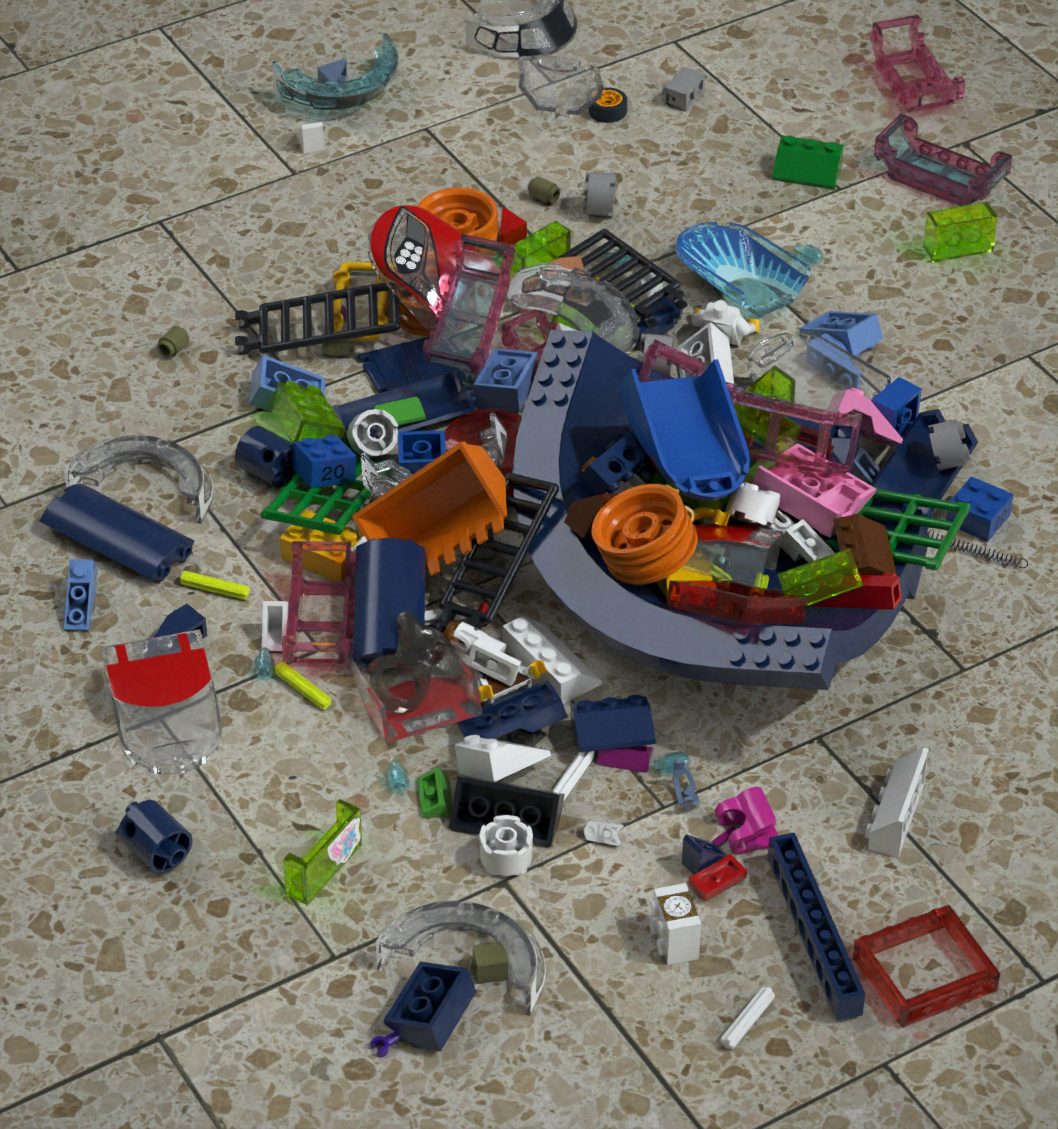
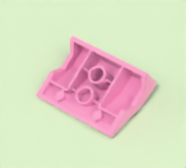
[824,387,903,447]
[753,443,877,538]

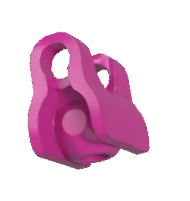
[715,786,778,855]

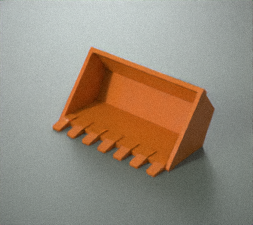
[352,442,507,576]

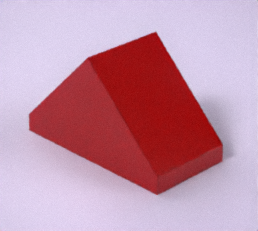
[500,208,527,252]

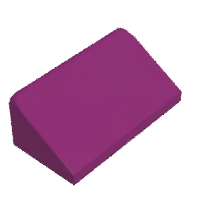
[597,746,653,772]

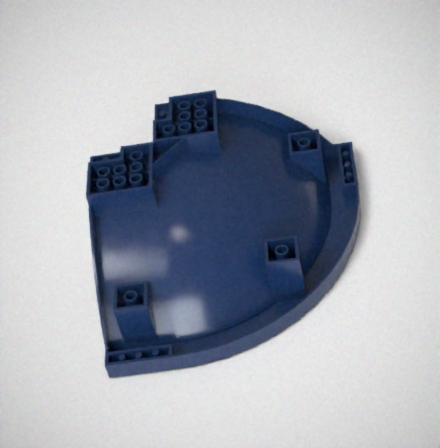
[513,330,933,690]

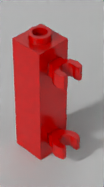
[803,571,902,610]

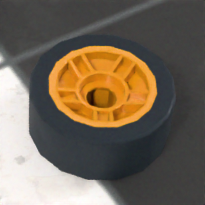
[588,87,627,123]

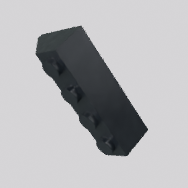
[449,775,565,847]

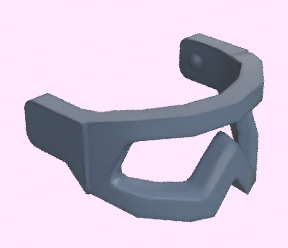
[673,759,700,809]

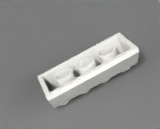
[677,322,735,399]
[503,616,602,704]
[865,748,929,858]

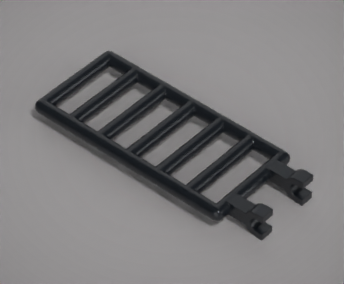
[556,229,688,329]
[235,281,400,355]
[430,472,559,639]

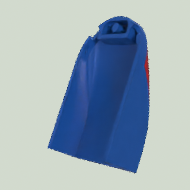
[617,359,750,501]

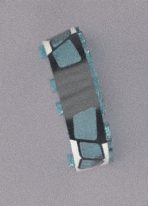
[272,33,399,111]

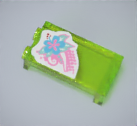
[283,799,362,906]

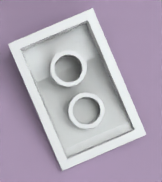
[455,735,551,782]

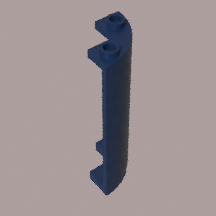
[323,370,477,449]
[871,409,978,513]
[39,484,195,581]
[353,538,426,673]

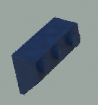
[570,695,656,752]
[383,961,476,1052]

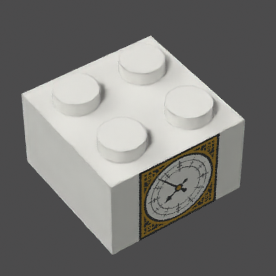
[649,883,701,965]

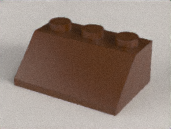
[564,494,618,539]
[833,514,897,576]

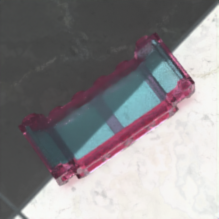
[874,113,1013,208]
[422,234,515,375]

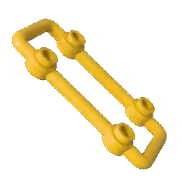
[333,262,391,341]

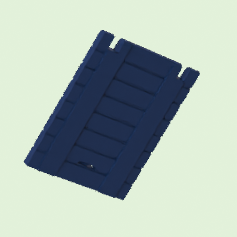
[358,333,468,393]

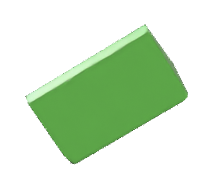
[374,397,426,426]
[417,767,453,818]

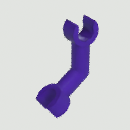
[370,1031,403,1058]

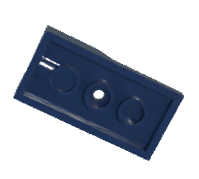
[455,679,568,739]

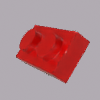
[688,854,748,901]

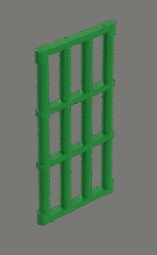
[260,456,394,535]
[820,486,971,571]

